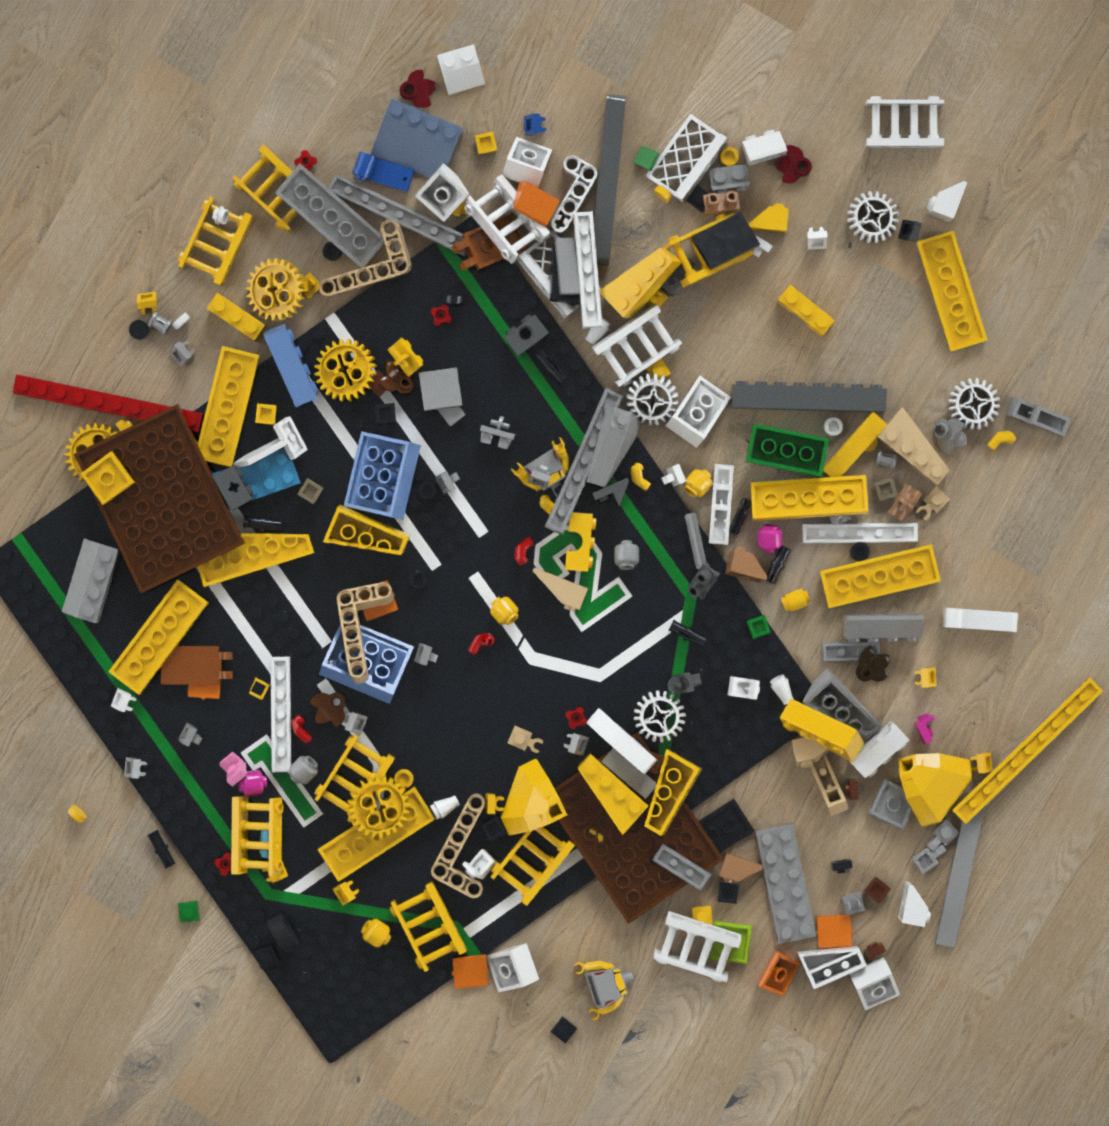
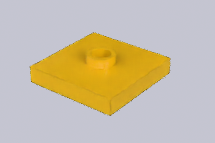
[80,451,135,505]

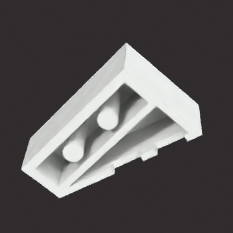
[849,721,909,778]
[797,946,867,989]

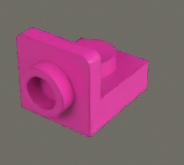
[914,713,935,744]

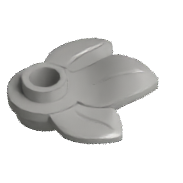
[933,419,967,455]

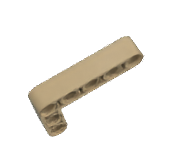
[319,220,412,296]
[337,582,394,684]
[431,793,485,898]

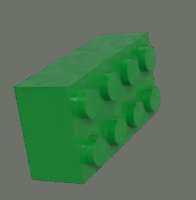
[745,424,829,477]

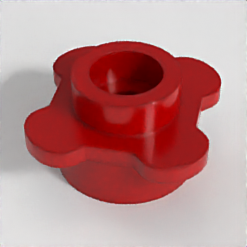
[294,150,317,172]
[431,305,452,326]
[565,707,587,729]
[215,853,231,876]

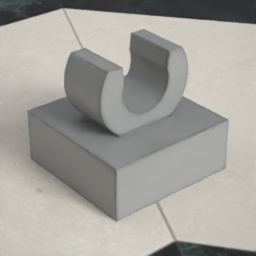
[169,341,195,367]
[528,464,551,489]
[435,471,460,494]
[414,643,438,665]
[342,712,368,735]
[178,723,202,747]
[564,733,589,756]
[124,757,147,779]
[841,891,865,915]

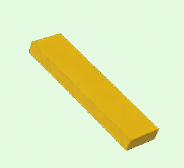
[823,412,888,477]

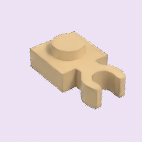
[916,486,950,520]
[508,726,543,753]

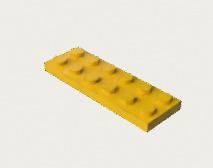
[916,231,988,352]
[198,346,260,467]
[751,475,869,521]
[819,544,941,608]
[108,580,209,695]
[317,786,436,882]

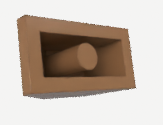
[725,547,767,583]
[719,852,763,883]

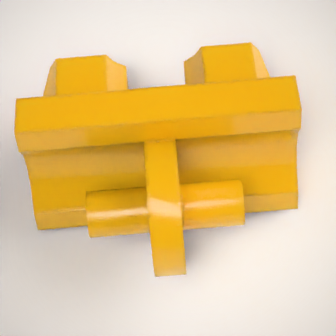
[387,338,423,377]

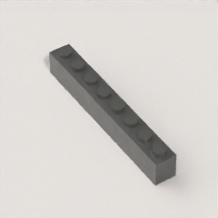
[731,381,887,412]

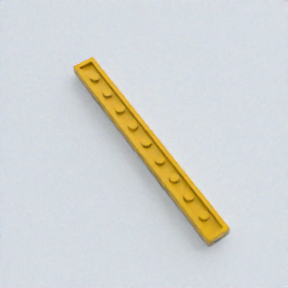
[952,677,1103,824]

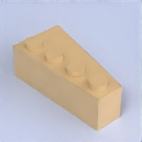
[877,407,950,486]

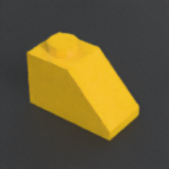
[748,204,789,233]

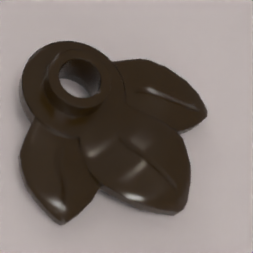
[856,646,890,682]

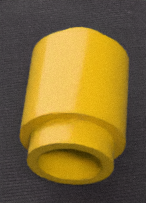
[781,588,811,612]

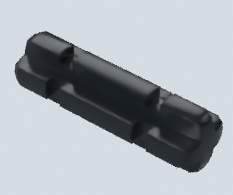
[729,498,752,535]

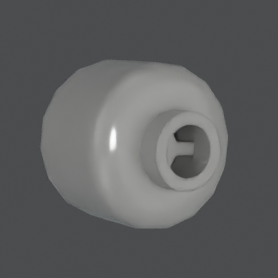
[614,540,639,570]
[289,756,318,785]

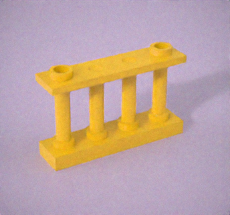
[232,144,298,233]
[177,196,254,287]
[663,213,754,288]
[314,734,395,823]
[231,796,284,876]
[490,827,575,906]
[389,881,467,972]

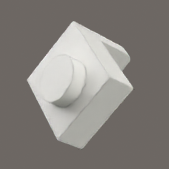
[728,676,760,700]
[462,849,497,880]

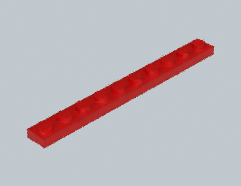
[12,374,204,433]

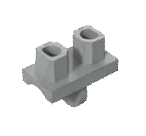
[480,416,515,450]

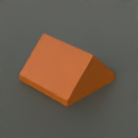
[513,181,560,227]
[757,949,801,996]

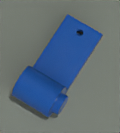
[352,152,414,192]

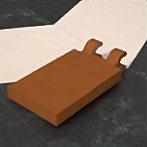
[451,213,529,271]
[161,646,233,685]

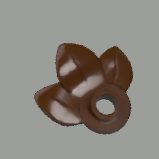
[378,361,414,394]
[310,692,346,727]

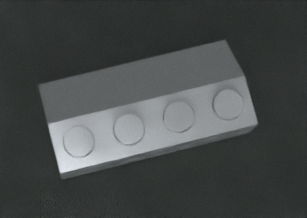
[62,538,121,623]
[843,614,924,642]

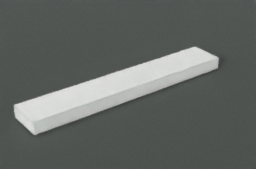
[573,211,602,328]
[802,523,918,543]
[271,657,292,772]

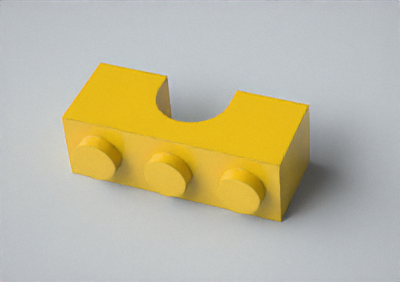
[777,285,835,337]
[207,293,267,342]
[565,512,596,572]

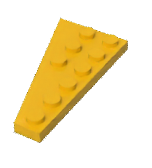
[197,533,314,587]

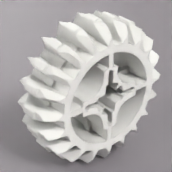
[847,191,899,243]
[627,373,678,425]
[948,378,1000,430]
[634,690,686,742]

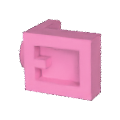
[220,752,246,787]

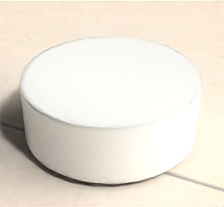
[171,312,190,330]
[824,417,843,437]

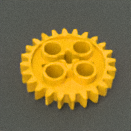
[246,258,307,321]
[314,339,377,401]
[64,423,118,484]
[347,775,410,838]

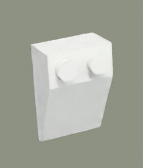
[665,376,731,448]

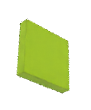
[709,920,752,964]

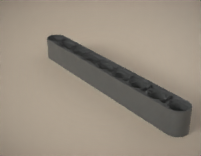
[594,94,626,266]

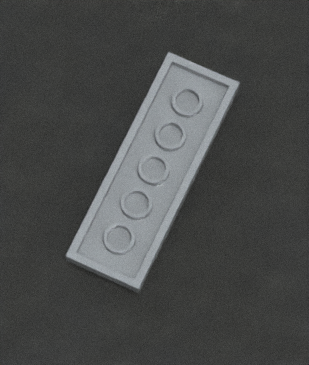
[274,163,384,268]
[755,823,816,944]

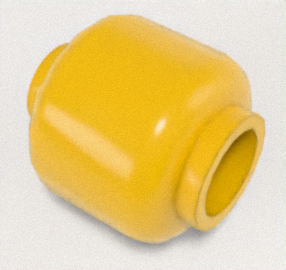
[684,469,712,498]
[490,597,519,625]
[361,919,391,947]

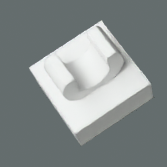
[807,227,827,250]
[753,235,773,258]
[661,464,686,487]
[111,688,136,712]

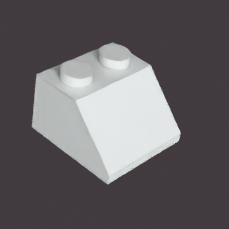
[437,44,485,95]
[742,129,787,166]
[502,137,552,188]
[415,163,469,222]
[926,181,967,223]
[898,881,931,927]
[486,943,539,992]
[849,957,900,1011]

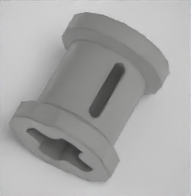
[148,312,173,336]
[874,450,898,470]

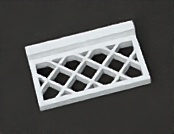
[646,114,729,204]
[516,230,601,319]

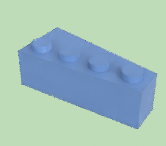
[264,323,319,407]

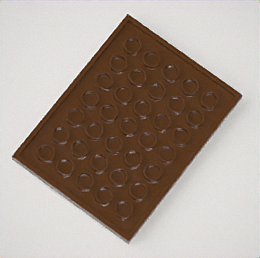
[74,404,245,593]
[554,732,724,924]

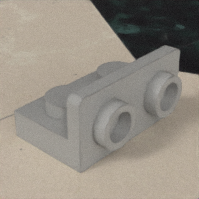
[708,164,751,194]

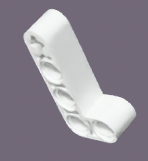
[551,155,597,234]
[942,608,1018,632]

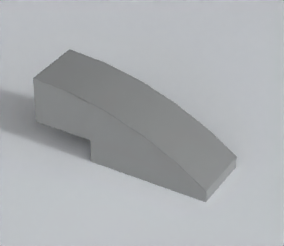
[1006,397,1071,437]

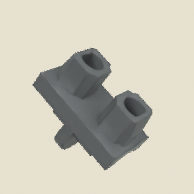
[687,562,720,599]
[667,672,702,694]

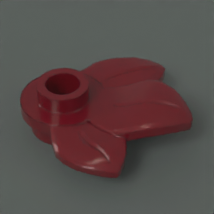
[399,70,437,108]
[774,145,812,184]

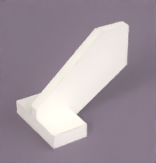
[233,416,308,468]

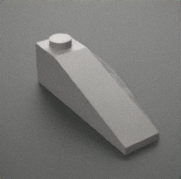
[587,407,641,487]
[802,669,882,739]

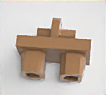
[703,191,740,215]
[888,484,922,523]

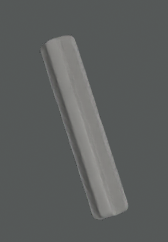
[685,513,706,569]

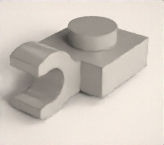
[926,819,959,851]
[912,843,946,874]

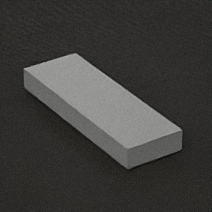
[555,238,580,295]
[822,641,880,662]
[601,748,657,799]
[652,843,711,891]

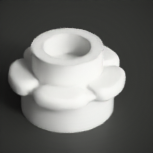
[212,206,229,225]

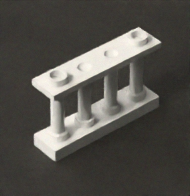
[865,96,944,148]
[463,174,550,264]
[591,304,682,387]
[653,911,741,982]

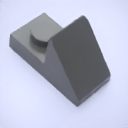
[592,478,629,507]

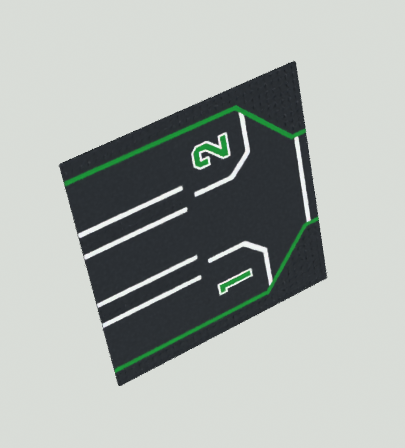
[0,216,812,1063]

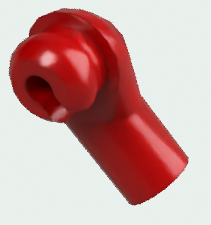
[514,537,534,565]
[468,633,495,655]
[291,715,312,744]

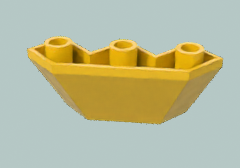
[898,753,972,827]
[501,758,567,835]

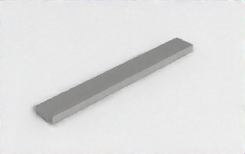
[328,174,467,256]
[544,388,623,535]
[935,793,985,948]

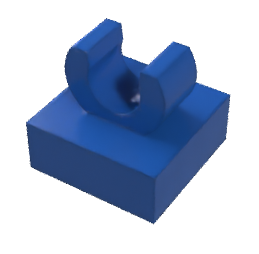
[524,114,546,136]

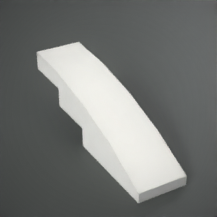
[709,464,734,545]
[586,708,657,774]

